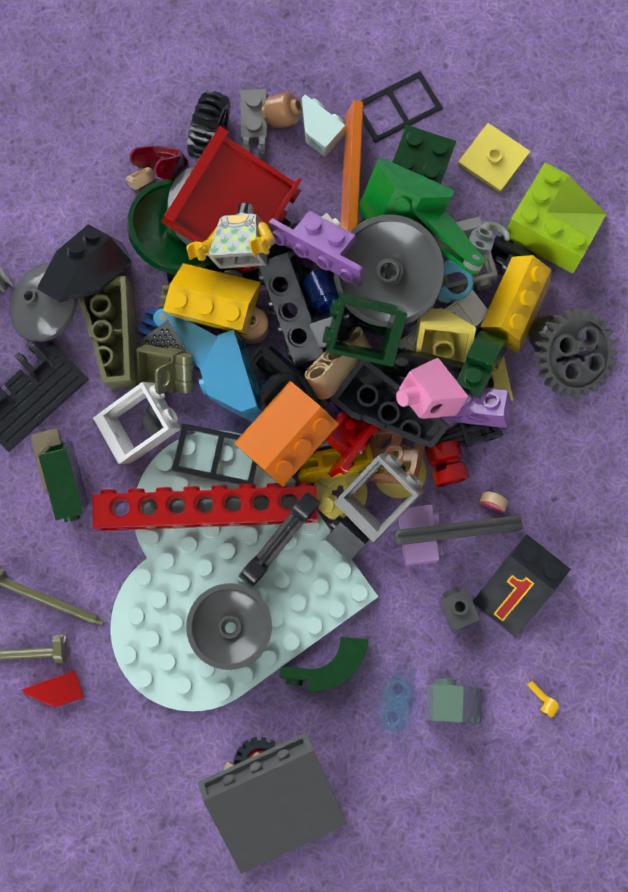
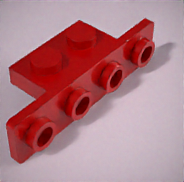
[325,410,381,477]

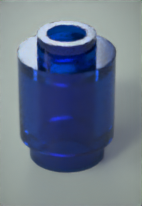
[303,270,338,312]

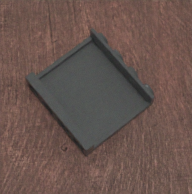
[198,732,347,873]

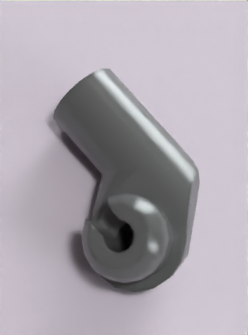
[142,404,161,437]

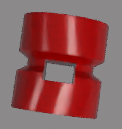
[425,440,469,488]

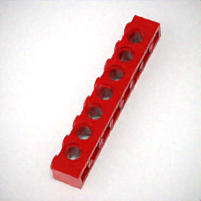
[92,482,318,532]

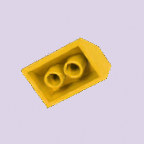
[480,255,551,353]
[163,263,261,335]

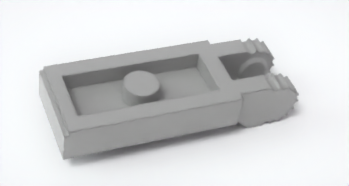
[240,89,267,158]

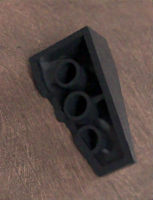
[331,360,450,448]

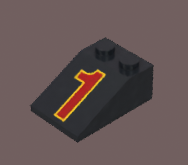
[472,534,571,637]

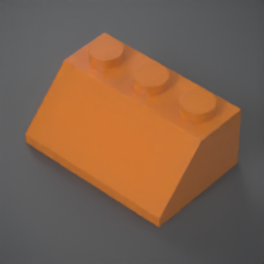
[234,381,338,487]

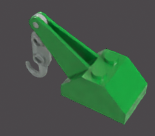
[359,157,510,274]

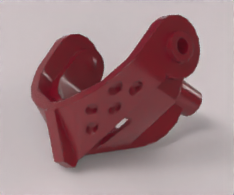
[129,146,188,192]

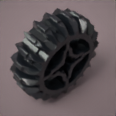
[187,90,231,161]

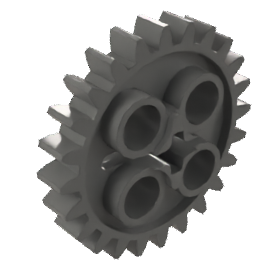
[534,309,618,398]

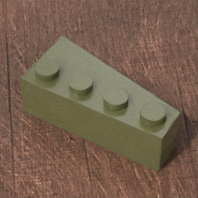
[79,276,139,391]

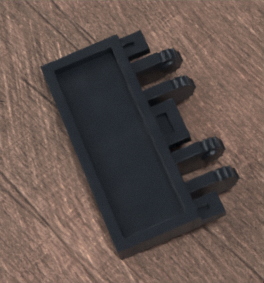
[0,341,89,452]

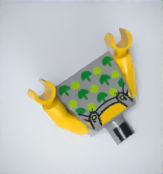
[186,203,275,269]

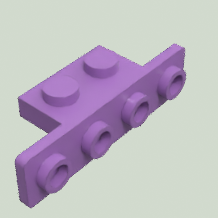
[268,211,364,286]

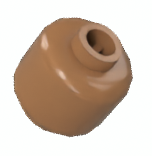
[262,92,303,129]

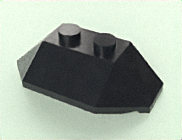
[38,224,131,302]

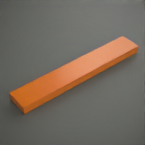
[340,100,363,232]

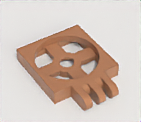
[367,429,425,484]

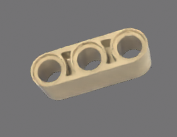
[305,327,372,400]

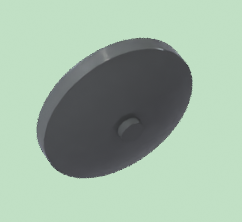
[334,215,445,327]

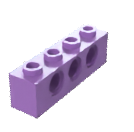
[400,379,512,428]

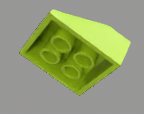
[506,163,607,274]

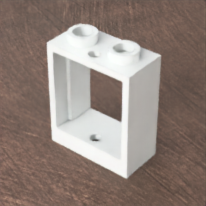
[93,382,181,464]

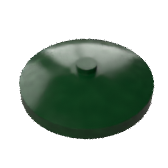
[127,179,216,275]

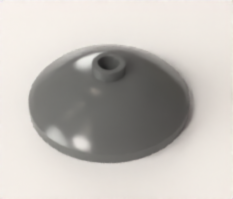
[10,263,78,342]
[186,583,272,670]

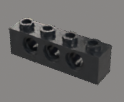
[258,250,327,366]

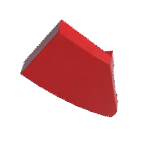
[22,671,84,708]

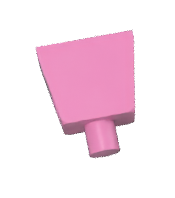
[397,358,469,419]

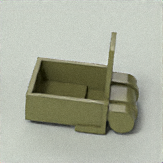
[137,344,194,394]

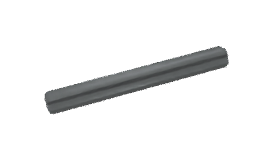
[394,515,523,546]

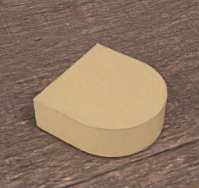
[126,167,155,190]

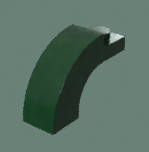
[457,331,508,399]
[280,637,369,692]

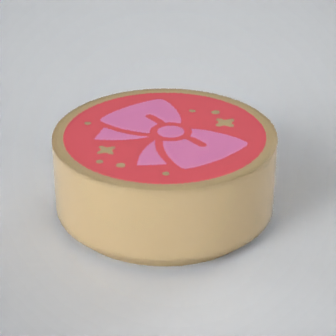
[479,491,508,513]

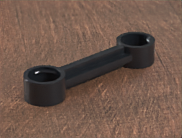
[238,492,321,588]

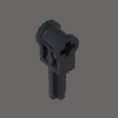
[425,423,504,450]

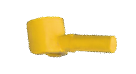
[527,680,559,718]

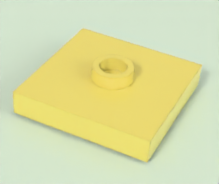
[457,123,530,193]

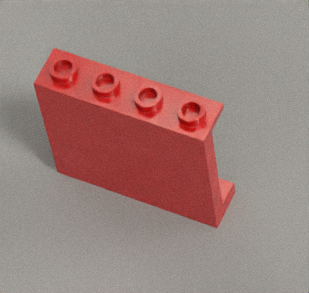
[161,126,302,274]

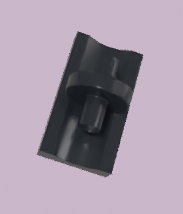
[491,235,539,276]

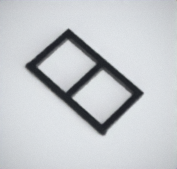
[361,71,443,143]
[172,423,257,485]

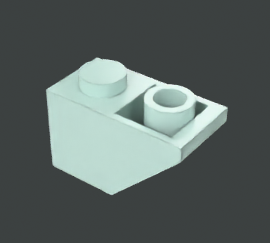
[302,95,345,157]

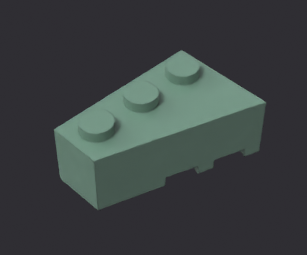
[426,679,482,723]

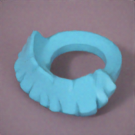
[438,259,474,304]

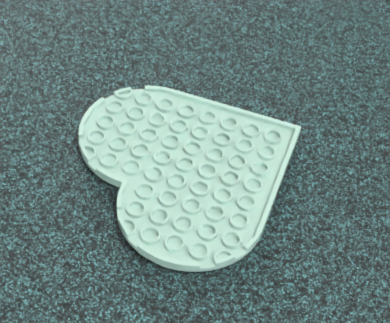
[111,430,378,711]

